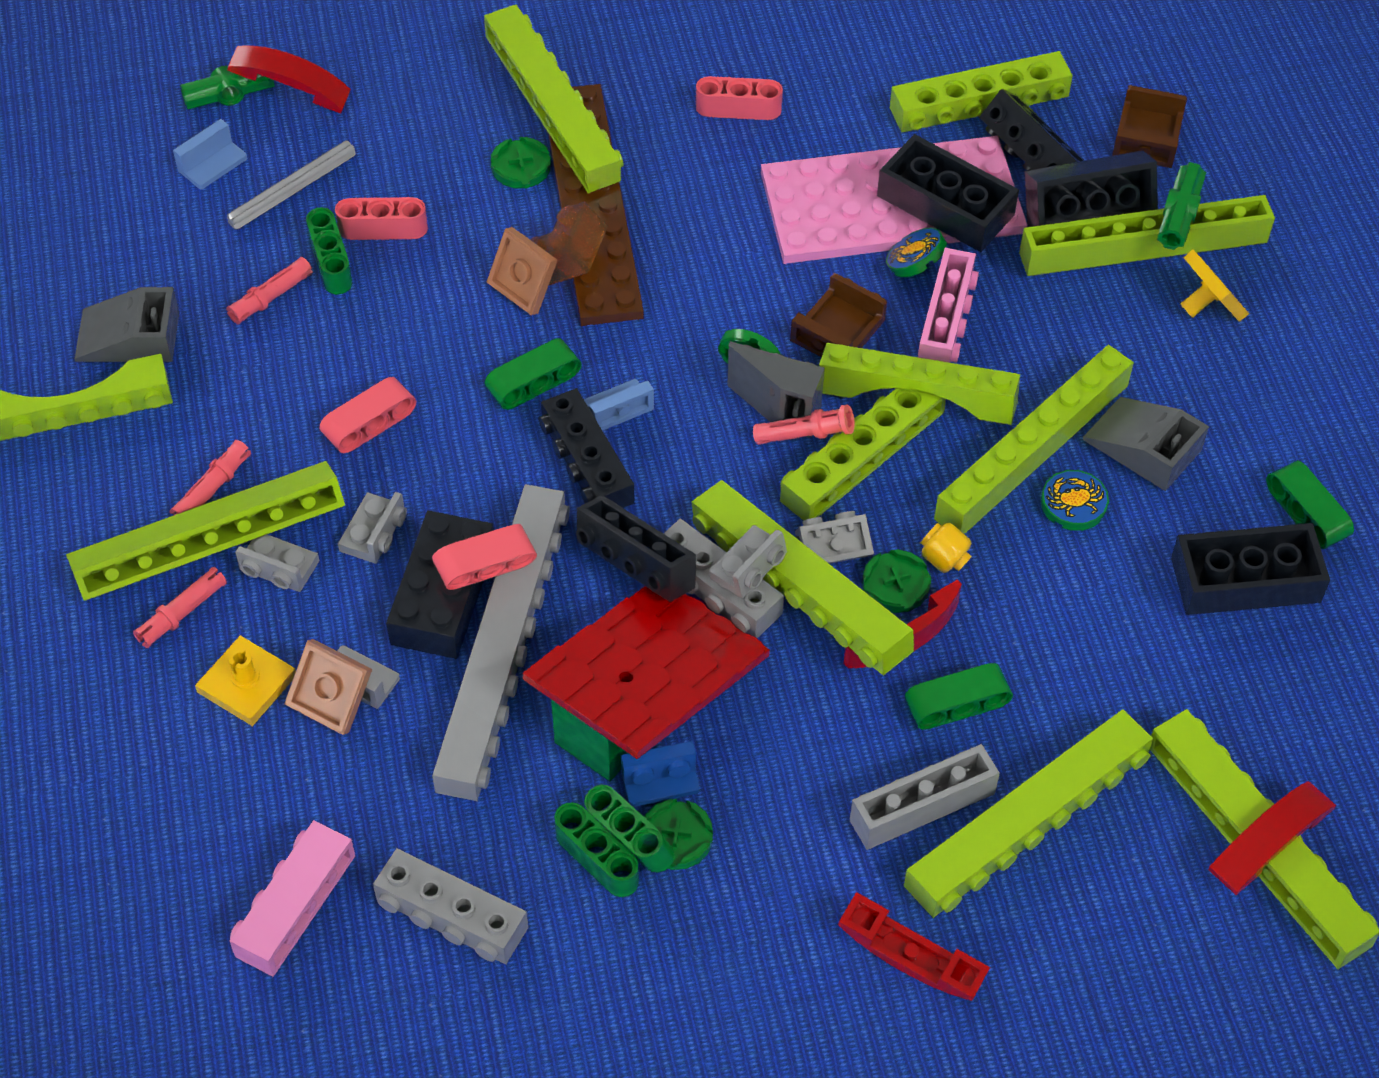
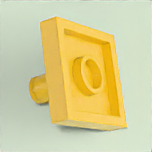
[1180,249,1249,322]
[195,635,296,726]

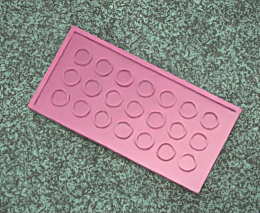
[761,136,1027,264]

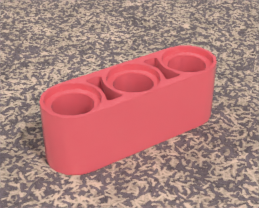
[696,76,783,120]
[335,197,428,240]
[320,377,417,454]
[432,524,537,590]

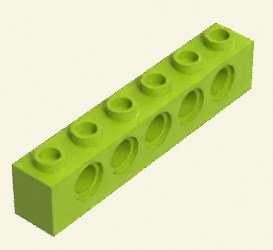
[890,51,1073,133]
[780,388,946,521]

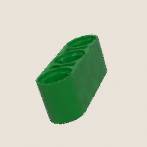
[306,207,352,295]
[484,338,582,410]
[1266,460,1354,549]
[904,663,1013,730]
[584,784,674,873]
[554,802,639,897]

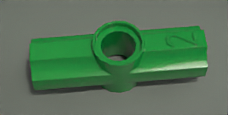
[180,65,275,110]
[1157,162,1207,250]

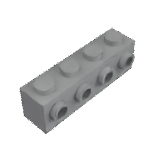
[663,518,784,638]
[850,744,1000,850]
[373,848,528,964]

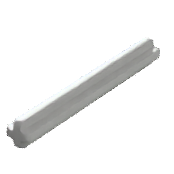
[227,140,356,230]

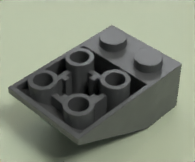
[74,287,180,362]
[727,341,825,438]
[1083,397,1209,491]

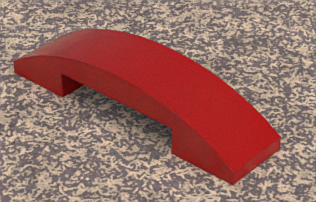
[227,45,351,114]
[844,579,962,668]
[1208,781,1336,895]
[838,892,990,1001]

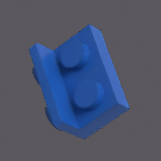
[621,741,700,807]

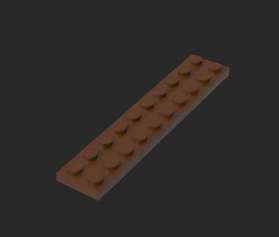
[548,84,644,326]

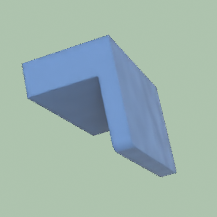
[173,119,247,190]
[584,379,654,431]

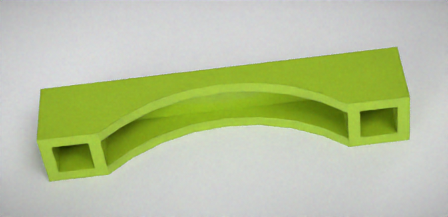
[819,343,1020,425]
[0,354,173,441]

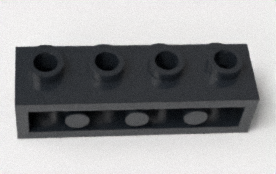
[979,89,1085,171]
[538,388,635,508]
[576,495,696,602]

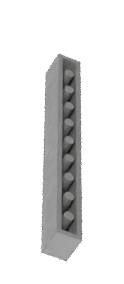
[432,484,570,801]

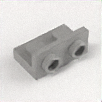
[338,492,407,564]
[795,511,874,564]
[709,525,787,599]
[235,534,320,592]

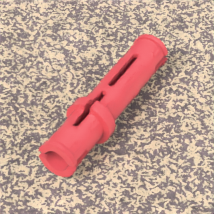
[226,257,313,324]
[170,440,251,516]
[133,567,227,648]

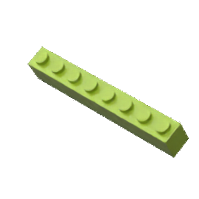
[484,4,624,193]
[1019,195,1275,276]
[934,344,1134,534]
[66,461,345,601]
[691,480,914,676]
[904,709,1153,918]
[1150,709,1379,970]

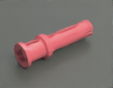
[753,404,855,445]

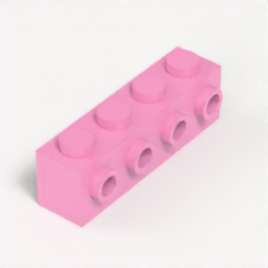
[918,248,979,363]
[230,820,355,977]

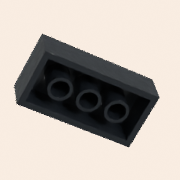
[877,134,1019,253]
[1025,151,1158,227]
[386,510,494,659]
[1171,523,1330,615]

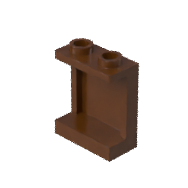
[1112,85,1187,168]
[790,273,887,358]

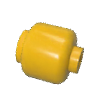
[920,523,972,573]

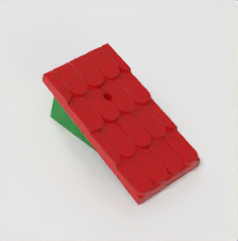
[522,586,770,782]

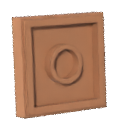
[487,227,558,315]
[284,639,372,735]

